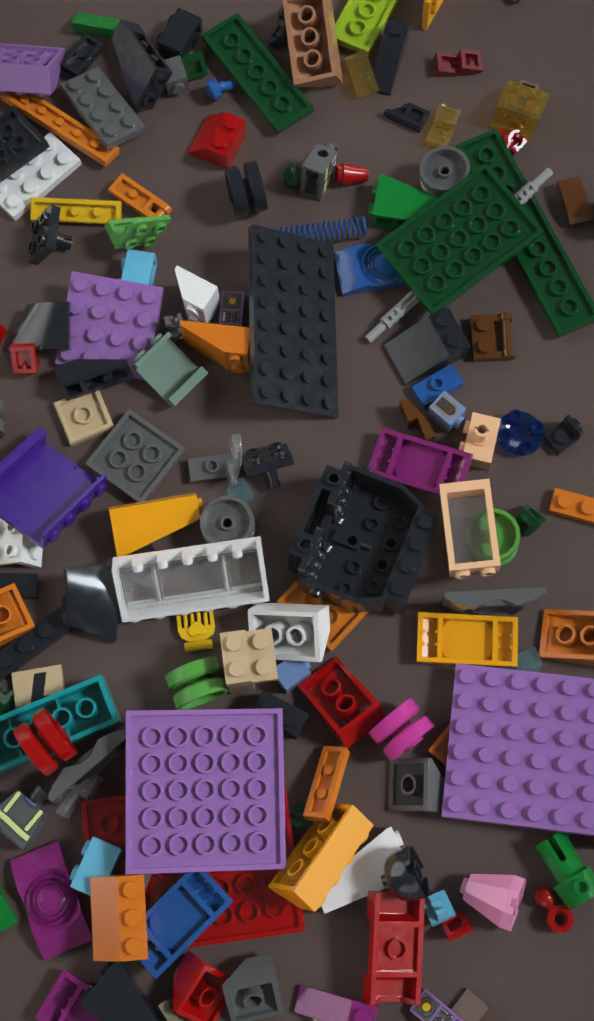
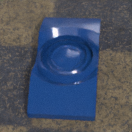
[334,244,406,297]
[139,872,234,979]

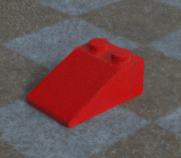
[297,656,385,749]

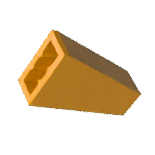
[108,492,203,557]

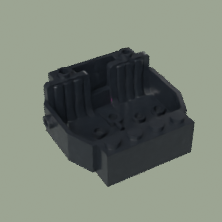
[288,461,441,615]

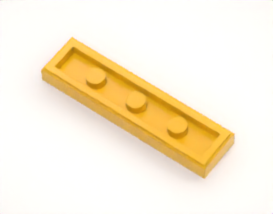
[30,197,122,224]

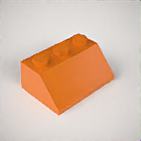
[90,874,148,962]

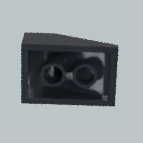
[384,307,470,386]

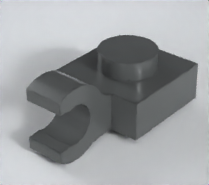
[164,313,183,346]

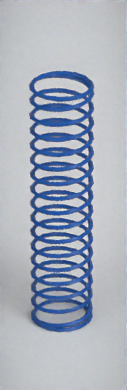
[278,216,367,242]

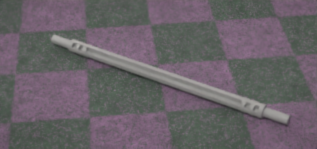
[364,167,553,343]

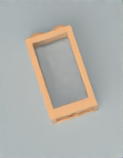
[439,479,501,579]

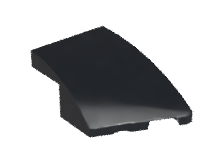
[6,301,71,352]
[61,565,117,643]

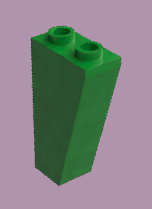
[368,174,437,229]

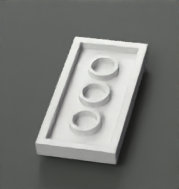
[0,132,82,221]

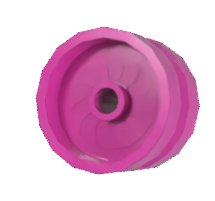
[368,698,434,762]

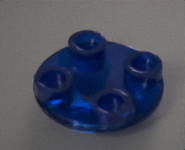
[497,409,544,456]

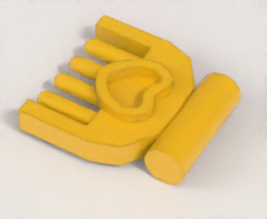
[176,611,215,652]

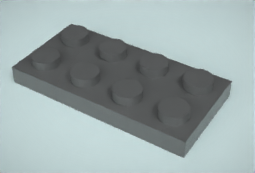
[60,67,146,150]

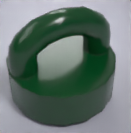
[283,164,302,189]
[290,802,313,828]

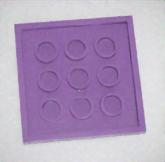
[55,271,164,380]

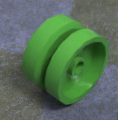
[465,508,520,568]
[165,657,229,710]

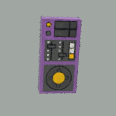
[219,291,245,327]
[410,988,464,1021]

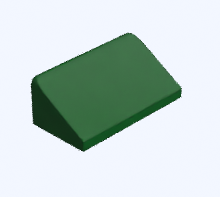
[71,12,120,39]

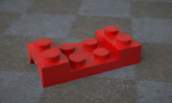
[363,891,425,1006]

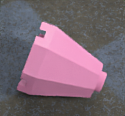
[460,874,526,932]

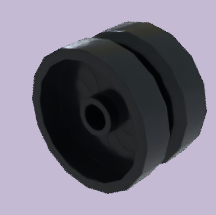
[224,160,268,218]

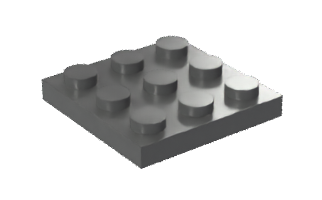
[85,409,186,502]

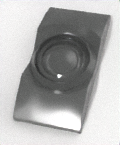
[440,587,547,615]
[47,729,126,805]

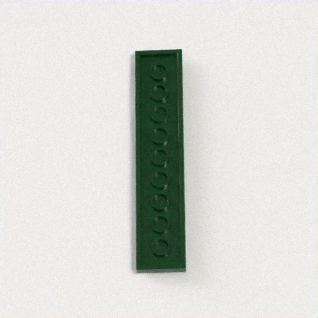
[456,128,594,338]

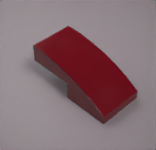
[434,49,483,77]

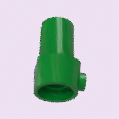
[535,832,594,910]

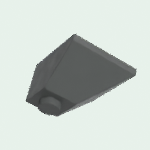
[388,758,445,813]
[222,953,284,1021]

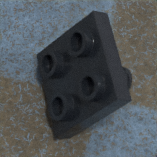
[27,205,73,265]
[240,442,294,489]

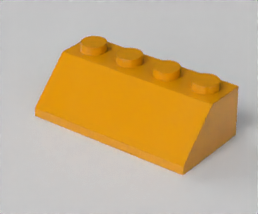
[268,803,373,912]

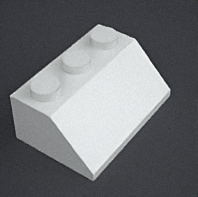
[248,603,330,662]

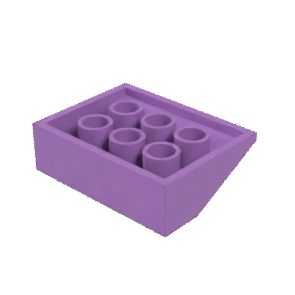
[0,43,65,97]

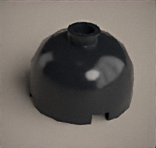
[381,845,430,902]

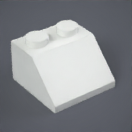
[175,266,221,323]

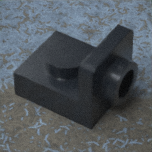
[543,415,584,456]

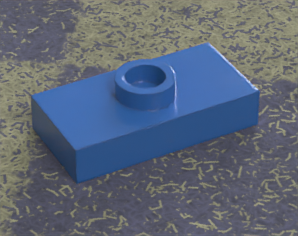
[411,364,464,409]

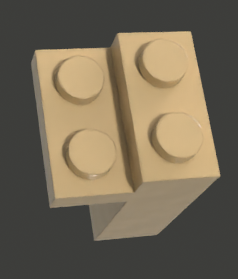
[220,628,278,694]

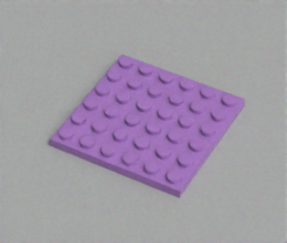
[441,663,594,836]
[125,708,286,875]

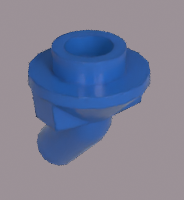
[205,78,236,101]

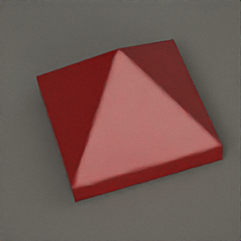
[440,911,472,941]

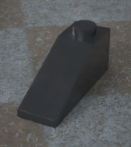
[369,19,410,96]
[54,359,134,401]

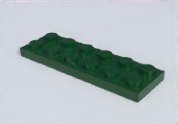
[202,13,314,135]

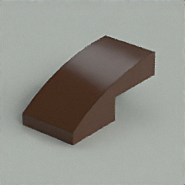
[556,176,592,226]
[399,398,435,442]

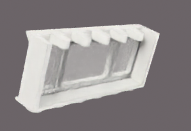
[112,536,270,623]

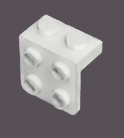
[0,518,43,568]

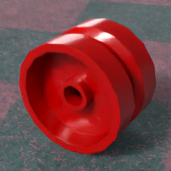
[13,708,78,776]

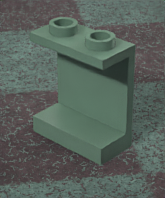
[132,332,208,408]

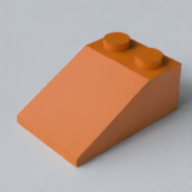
[180,320,250,373]
[0,583,35,647]
[539,609,594,667]

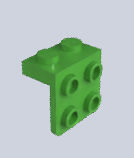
[104,215,172,249]

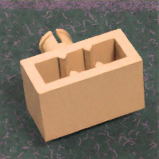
[459,412,501,470]

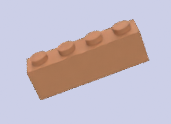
[283,0,343,88]

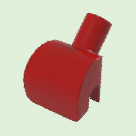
[497,128,528,156]

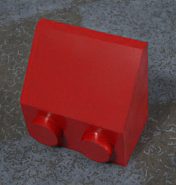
[188,112,247,169]

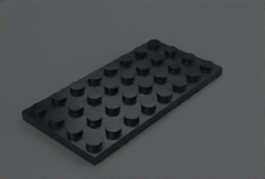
[248,224,339,420]

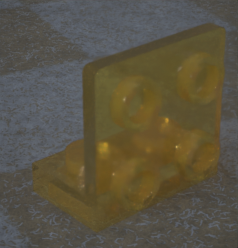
[490,80,550,141]

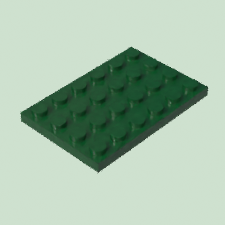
[375,163,544,315]

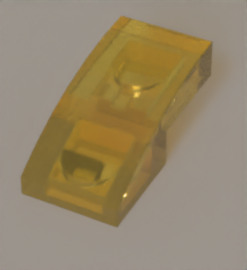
[345,49,380,99]
[424,103,461,149]

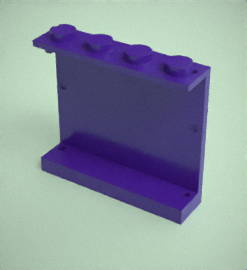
[0,427,107,549]

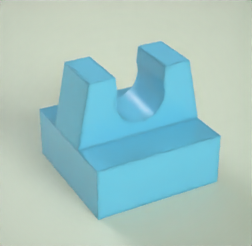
[424,890,456,927]

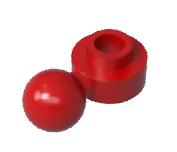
[534,886,574,933]

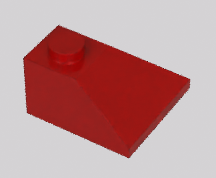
[173,950,230,1021]

